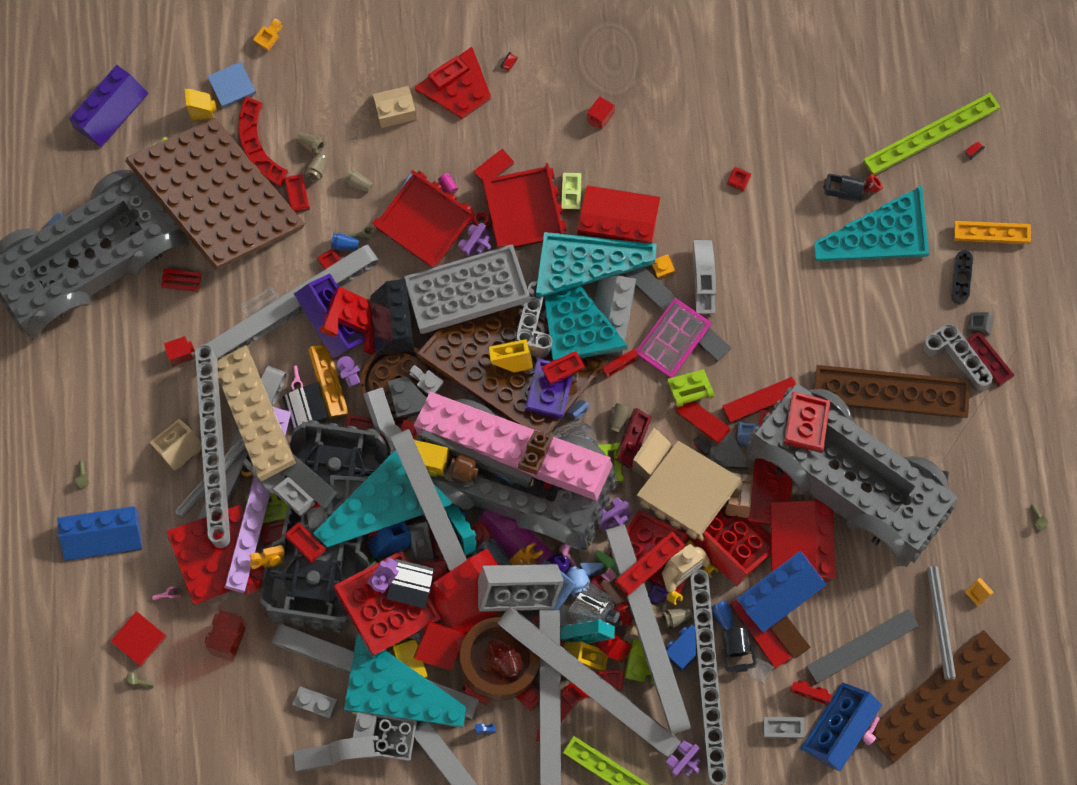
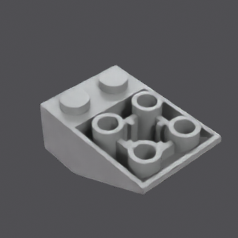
[353,712,417,761]

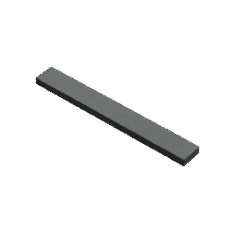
[622,267,731,362]

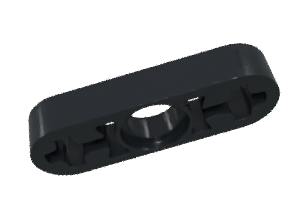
[951,250,973,305]

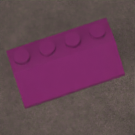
[476,510,553,565]

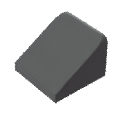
[968,312,993,335]

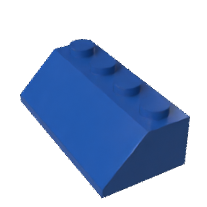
[57,506,143,561]
[737,551,827,633]
[801,682,882,772]

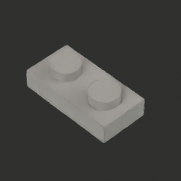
[293,686,337,719]
[763,717,805,739]

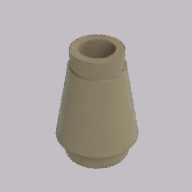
[296,132,325,154]
[305,153,327,182]
[344,169,373,193]
[608,403,630,433]
[662,608,693,629]

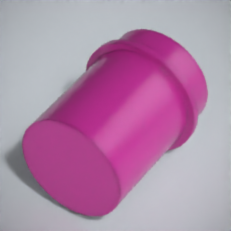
[438,173,458,194]

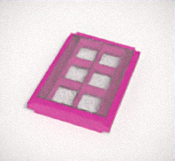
[636,298,712,378]

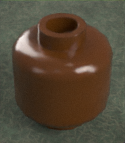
[449,455,479,483]

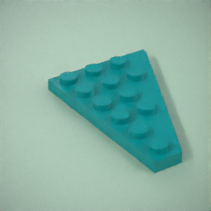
[814,186,929,262]
[536,232,657,297]
[544,286,628,361]
[313,450,453,547]
[344,633,467,728]

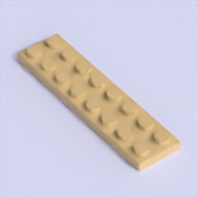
[217,345,296,481]

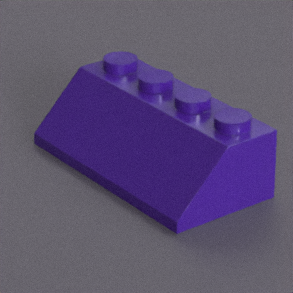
[69,64,148,148]
[294,273,364,359]

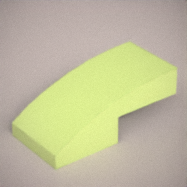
[562,173,581,210]

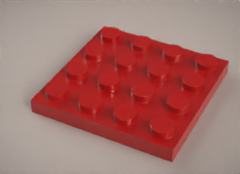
[166,505,265,606]
[333,551,441,657]

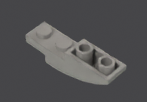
[693,240,716,314]

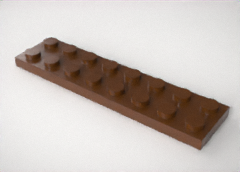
[814,365,970,419]
[872,630,1011,764]

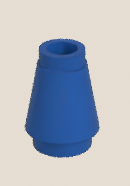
[331,232,359,250]
[711,601,735,631]

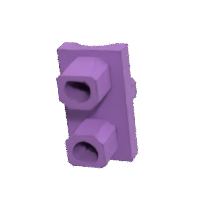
[458,223,491,257]
[337,356,360,387]
[598,498,632,533]
[367,557,399,593]
[665,740,701,778]

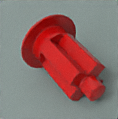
[613,601,633,627]

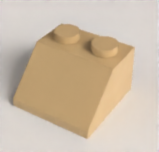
[373,86,417,128]
[149,418,202,471]
[632,428,673,480]

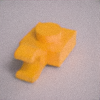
[253,18,283,52]

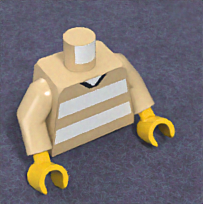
[661,544,718,605]

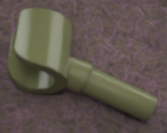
[348,226,373,240]
[75,461,89,489]
[1031,504,1048,532]
[127,673,154,688]

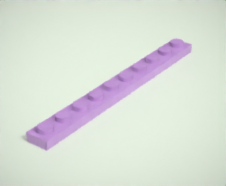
[224,407,291,593]

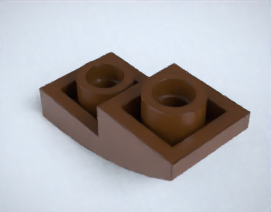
[518,430,553,475]
[771,616,811,659]

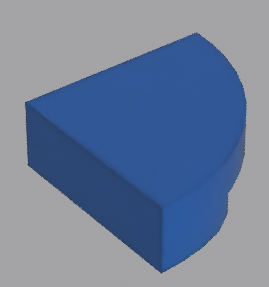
[475,723,496,735]

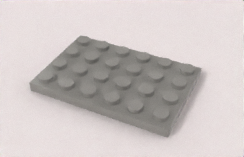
[404,244,531,334]

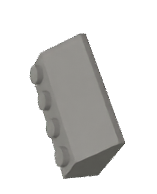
[594,276,636,357]
[478,564,564,611]

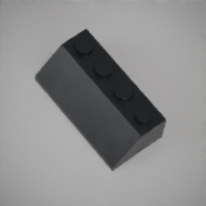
[370,279,415,356]

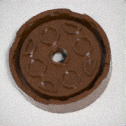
[360,347,438,424]
[458,617,540,701]

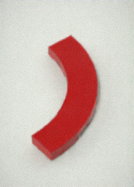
[238,96,288,188]
[536,670,624,741]

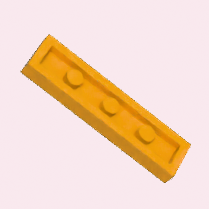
[954,221,1031,244]
[308,345,349,419]

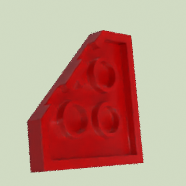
[608,510,688,561]

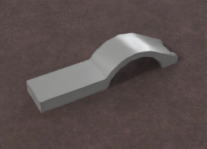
[363,388,402,454]
[243,459,315,516]
[294,736,380,772]

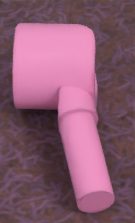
[291,366,304,390]
[559,543,577,567]
[601,567,617,583]
[152,587,181,600]
[862,716,880,745]

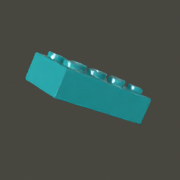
[444,504,477,555]
[560,619,615,644]

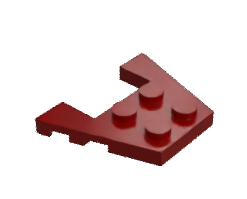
[415,47,491,119]
[320,287,376,355]

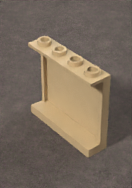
[637,441,744,541]

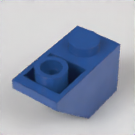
[367,521,411,559]
[665,625,696,672]

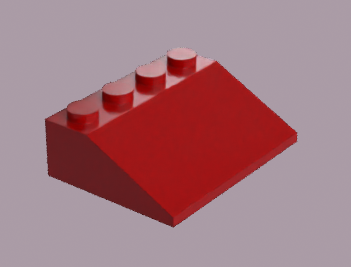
[577,185,660,244]
[770,500,835,583]
[682,507,771,586]

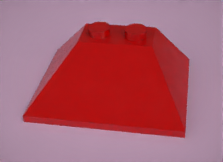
[428,549,501,634]

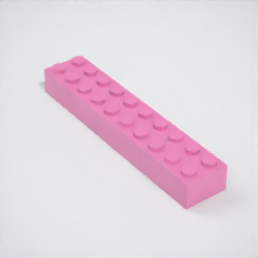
[414,392,612,501]

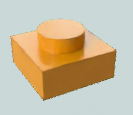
[651,254,675,279]
[965,578,994,606]

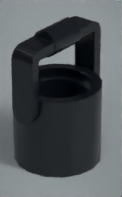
[823,174,865,202]
[722,628,757,673]

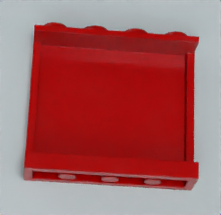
[482,163,567,249]
[372,170,474,268]

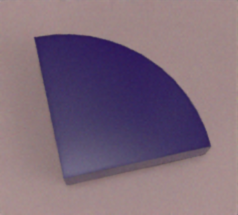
[648,583,669,604]

